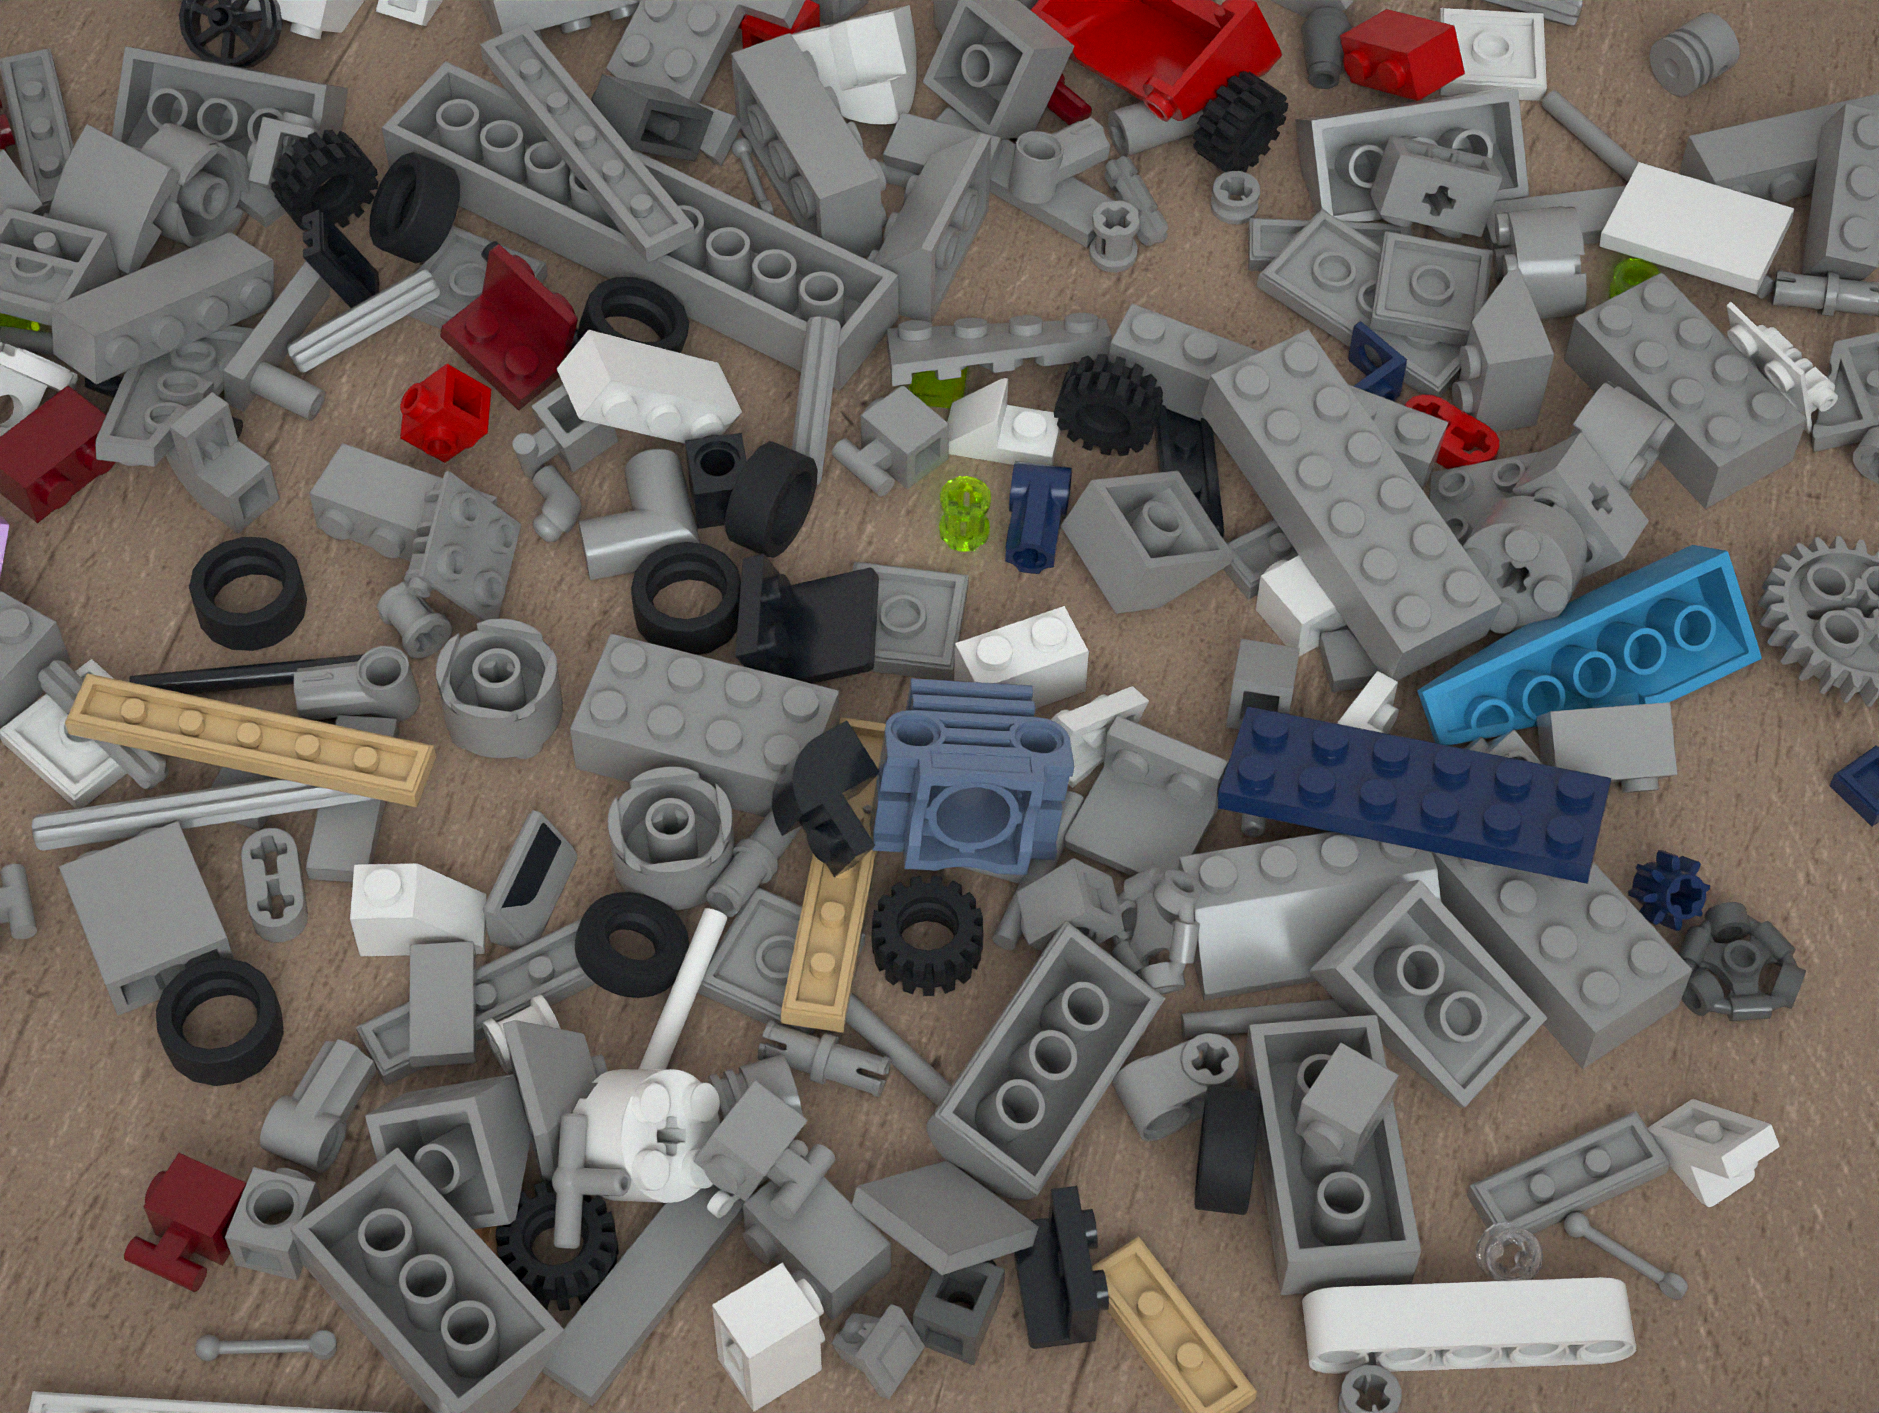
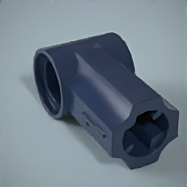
[1005,461,1072,574]

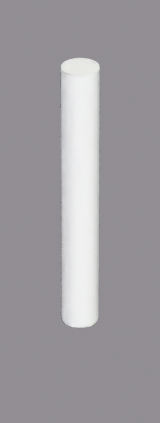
[639,908,728,1069]

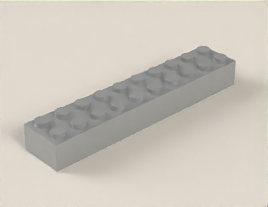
[382,61,899,391]

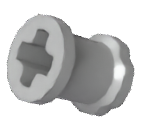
[1089,200,1140,273]
[377,581,452,658]

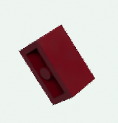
[0,386,116,523]

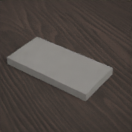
[1256,209,1462,398]

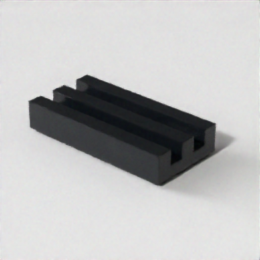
[302,209,379,308]

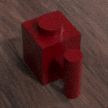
[124,1153,247,1292]

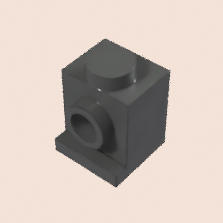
[913,1260,1005,1366]

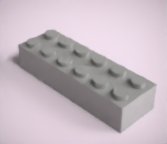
[1201,329,1502,681]

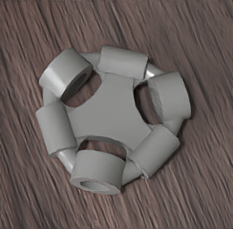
[1112,866,1202,995]

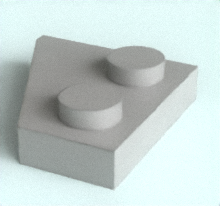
[1811,332,1879,452]

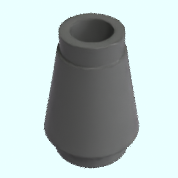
[1301,7,1352,89]

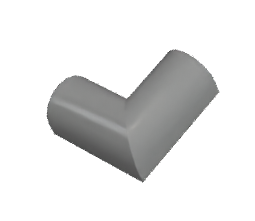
[578,449,701,580]

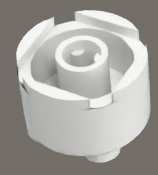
[573,1069,720,1203]

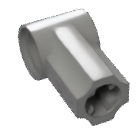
[1008,117,1110,204]
[294,646,420,722]
[260,1039,376,1173]

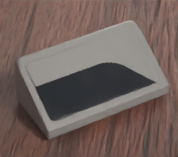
[483,810,577,950]

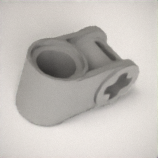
[1112,1033,1239,1141]

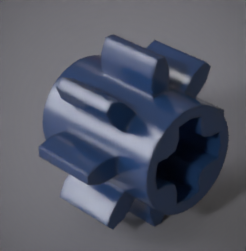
[1628,850,1710,931]

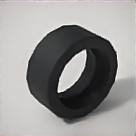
[369,152,460,264]
[577,277,689,353]
[725,441,818,558]
[189,537,307,651]
[631,542,741,655]
[156,958,284,1086]
[1194,1085,1260,1215]

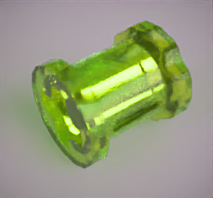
[939,476,991,552]

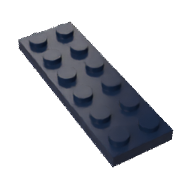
[1218,706,1611,884]

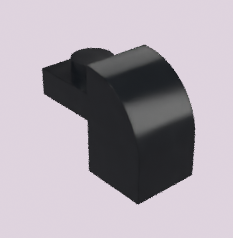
[772,721,879,877]

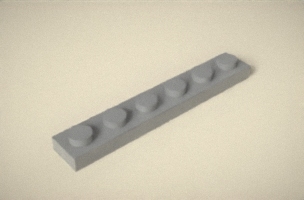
[480,23,695,263]

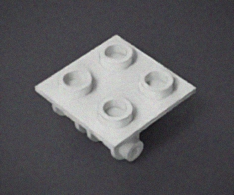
[1727,302,1838,434]

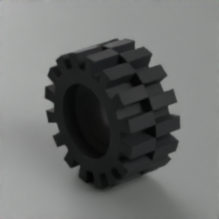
[1193,71,1288,173]
[271,130,379,231]
[1054,354,1163,456]
[495,1181,619,1311]

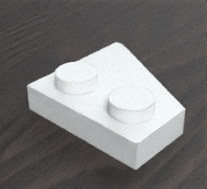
[1051,686,1149,788]

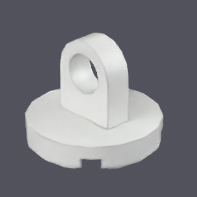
[0,342,80,437]

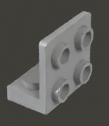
[1064,715,1229,876]

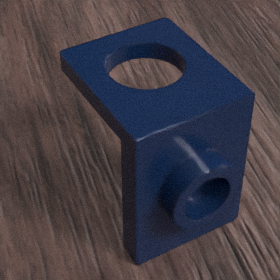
[1348,321,1407,402]

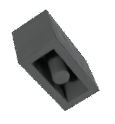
[591,74,714,162]

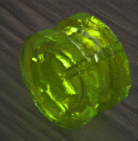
[1608,258,1661,299]

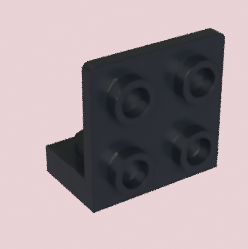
[735,554,879,684]

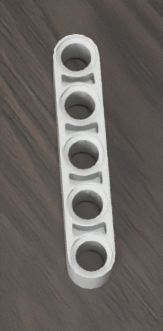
[1302,1277,1636,1374]

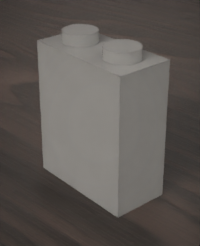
[59,821,234,1016]

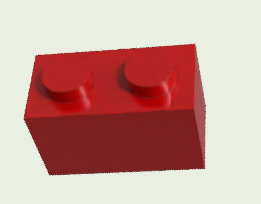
[1340,9,1465,101]

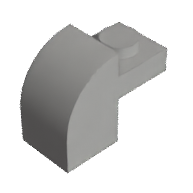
[165,392,279,533]

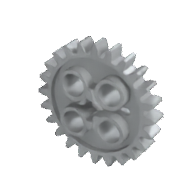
[1758,536,1879,707]

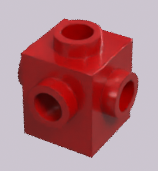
[400,364,492,463]

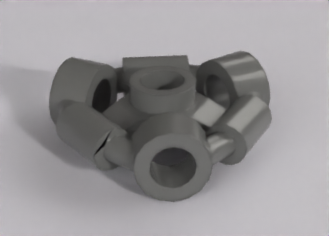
[1678,902,1806,1022]

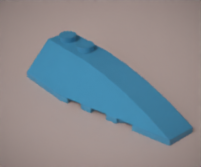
[1417,545,1762,746]

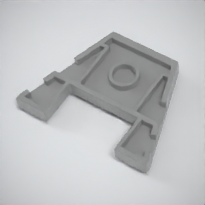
[606,0,805,166]

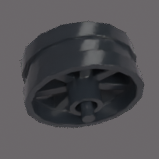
[179,0,283,68]

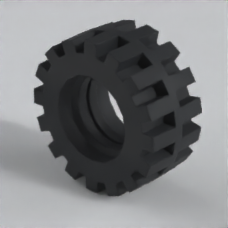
[872,875,984,996]

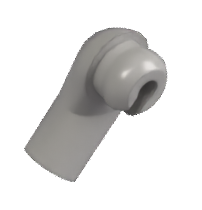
[532,465,581,542]

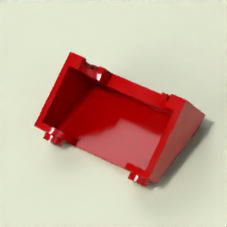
[1031,0,1282,122]

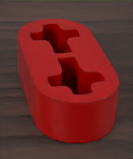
[1404,394,1500,469]

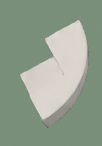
[791,5,917,125]

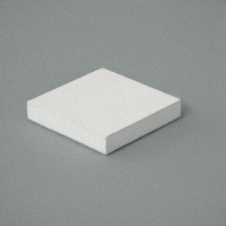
[1438,8,1547,101]
[0,659,127,809]

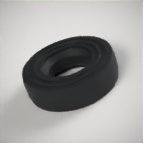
[575,892,689,998]

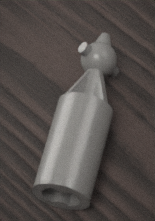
[1108,101,1208,157]

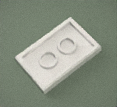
[1599,162,1794,294]

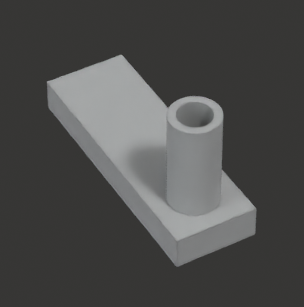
[223,261,330,421]

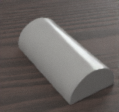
[926,921,1166,1200]

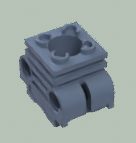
[870,678,1074,875]

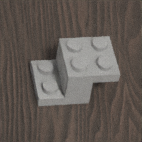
[0,207,128,326]

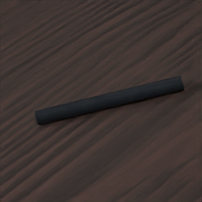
[129,654,363,694]

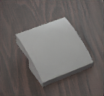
[48,124,181,274]

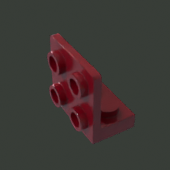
[440,244,578,411]

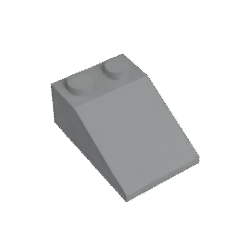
[1309,880,1548,1108]

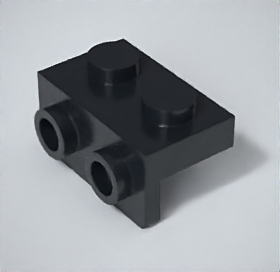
[1014,1186,1109,1349]

